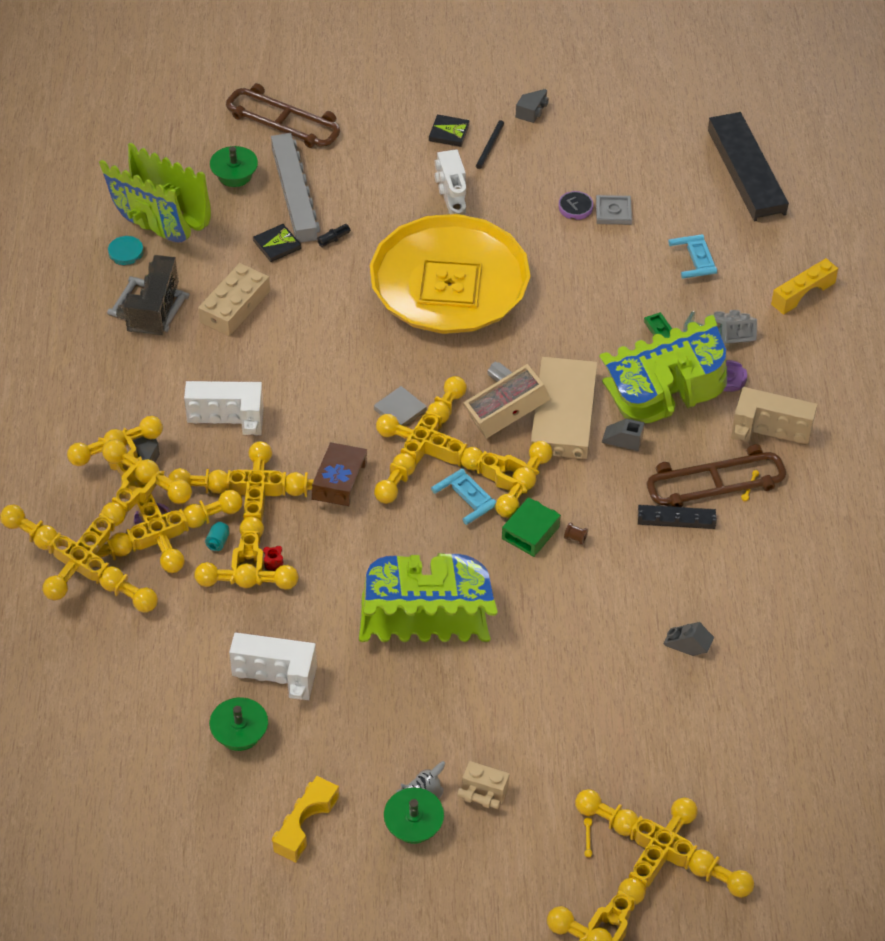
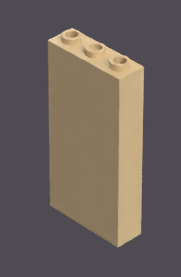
[531,357,597,459]

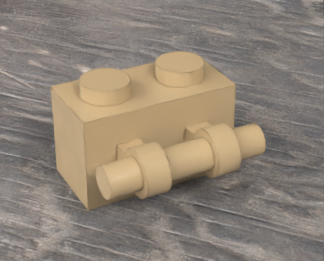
[457,761,510,809]

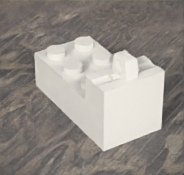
[184,381,264,435]
[229,633,317,700]

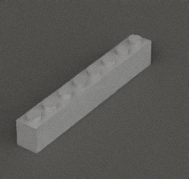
[271,133,320,243]

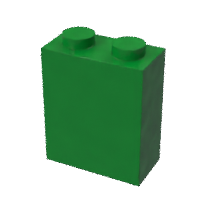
[502,497,561,557]

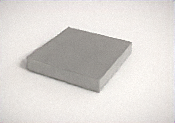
[596,195,632,225]
[374,386,427,426]

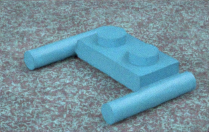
[668,234,717,279]
[431,468,496,525]

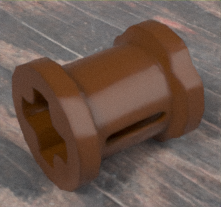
[564,522,588,545]

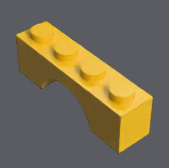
[771,258,838,315]
[272,776,340,863]

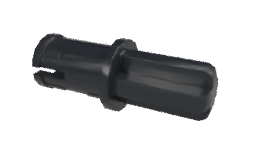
[317,224,351,248]

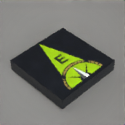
[429,114,470,147]
[253,224,301,262]

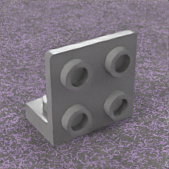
[707,310,757,344]

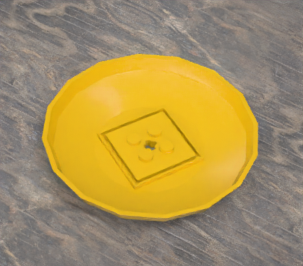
[369,214,531,334]

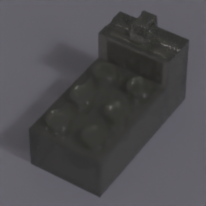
[116,255,179,335]

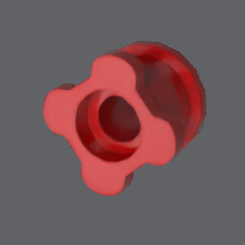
[263,546,284,571]

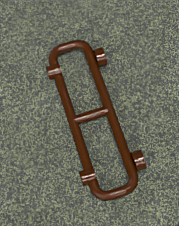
[226,83,340,148]
[647,444,786,507]

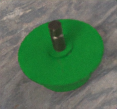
[210,146,258,187]
[209,697,268,751]
[384,787,444,844]

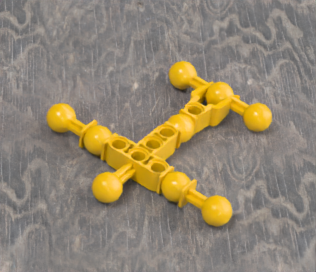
[374,376,553,518]
[67,415,243,573]
[0,439,192,613]
[168,441,314,590]
[546,789,755,941]

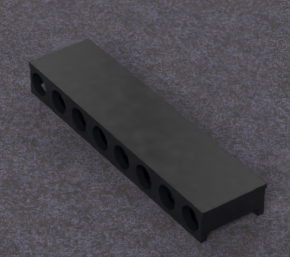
[708,112,789,222]

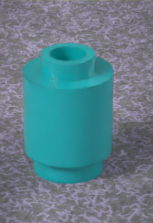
[205,522,230,551]

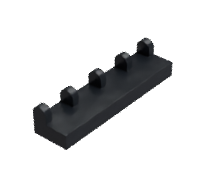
[637,505,717,529]

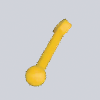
[741,470,760,501]
[584,818,593,858]

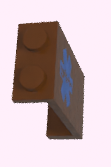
[312,442,367,507]

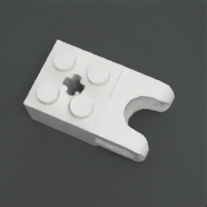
[435,149,466,215]

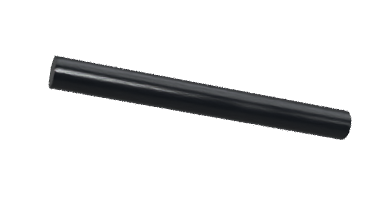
[476,120,504,169]

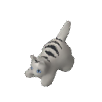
[396,761,446,799]

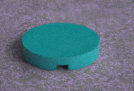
[108,236,144,265]

